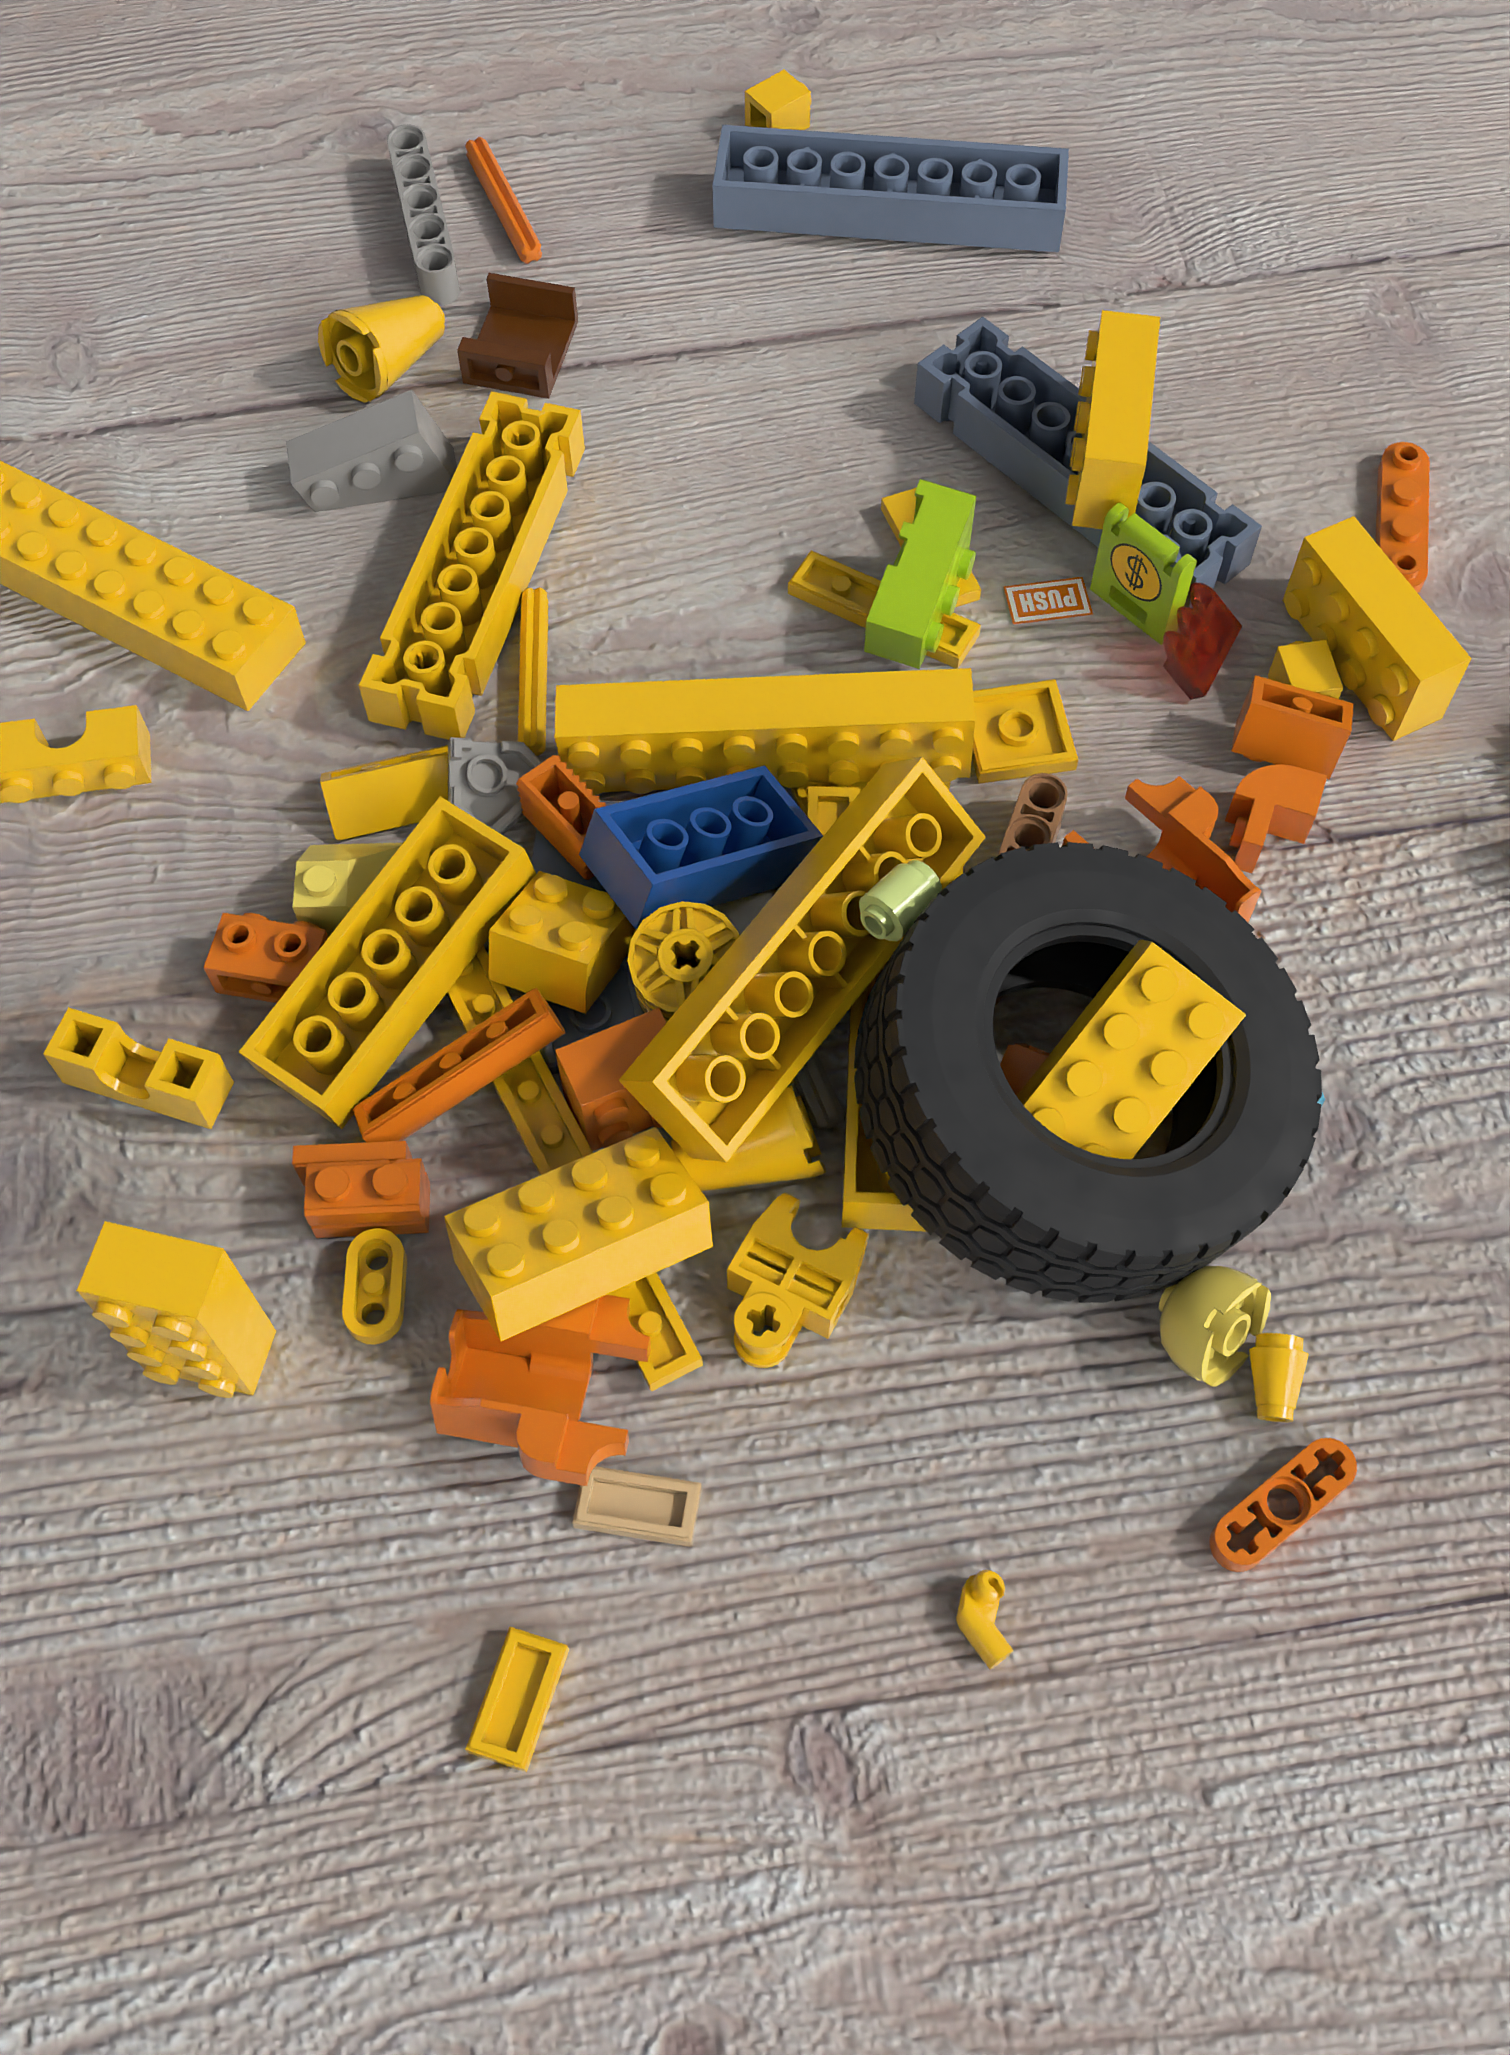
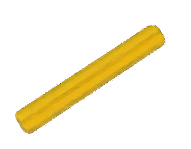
[517,587,548,756]

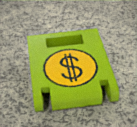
[1090,502,1197,645]

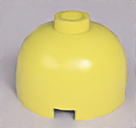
[1159,1266,1271,1387]

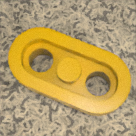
[342,1228,407,1345]

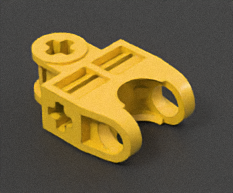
[727,1193,869,1368]

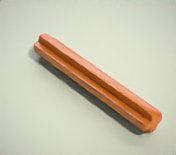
[465,137,542,264]

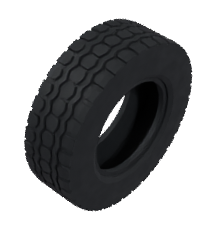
[854,842,1322,1303]

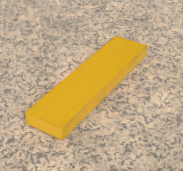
[788,550,981,669]

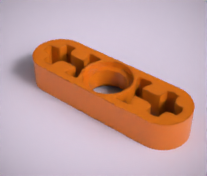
[1209,1438,1357,1572]

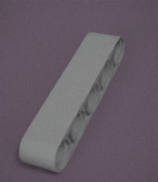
[387,124,460,306]

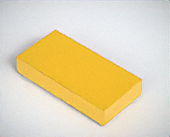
[465,1626,569,1773]

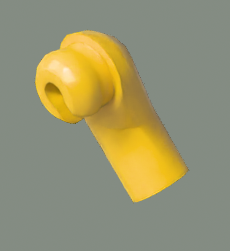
[956,1570,1014,1670]

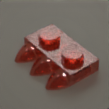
[1163,583,1242,700]

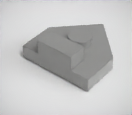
[448,737,542,835]

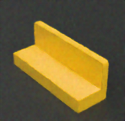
[320,745,448,840]

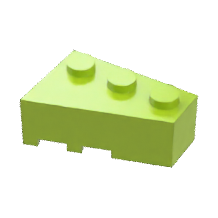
[864,479,976,669]

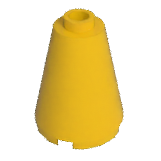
[318,295,445,403]
[671,1079,826,1191]

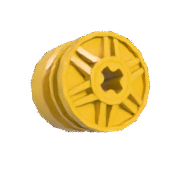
[627,901,740,1022]

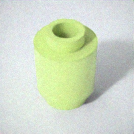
[859,860,942,941]

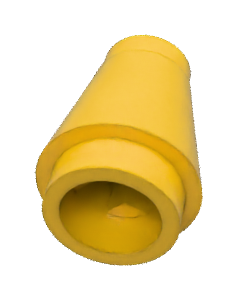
[1249,1333,1309,1423]

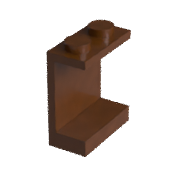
[457,273,578,399]

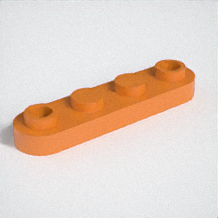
[1376,442,1430,594]

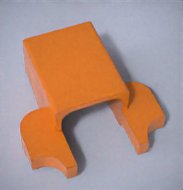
[1062,776,1261,922]
[430,1295,651,1486]

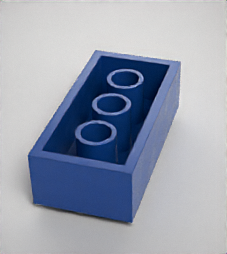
[579,765,823,930]

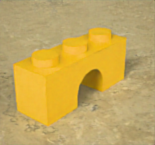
[0,705,152,803]
[43,1007,234,1129]

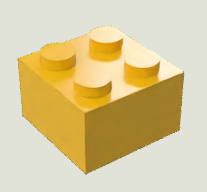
[489,871,634,1014]

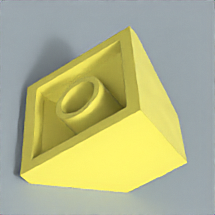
[292,843,402,937]

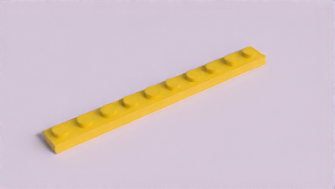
[446,946,703,1392]

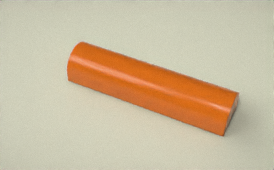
[353,988,565,1142]

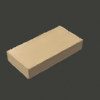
[572,1466,702,1547]

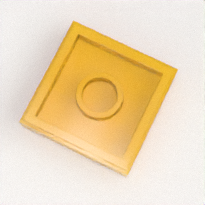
[972,679,1078,784]

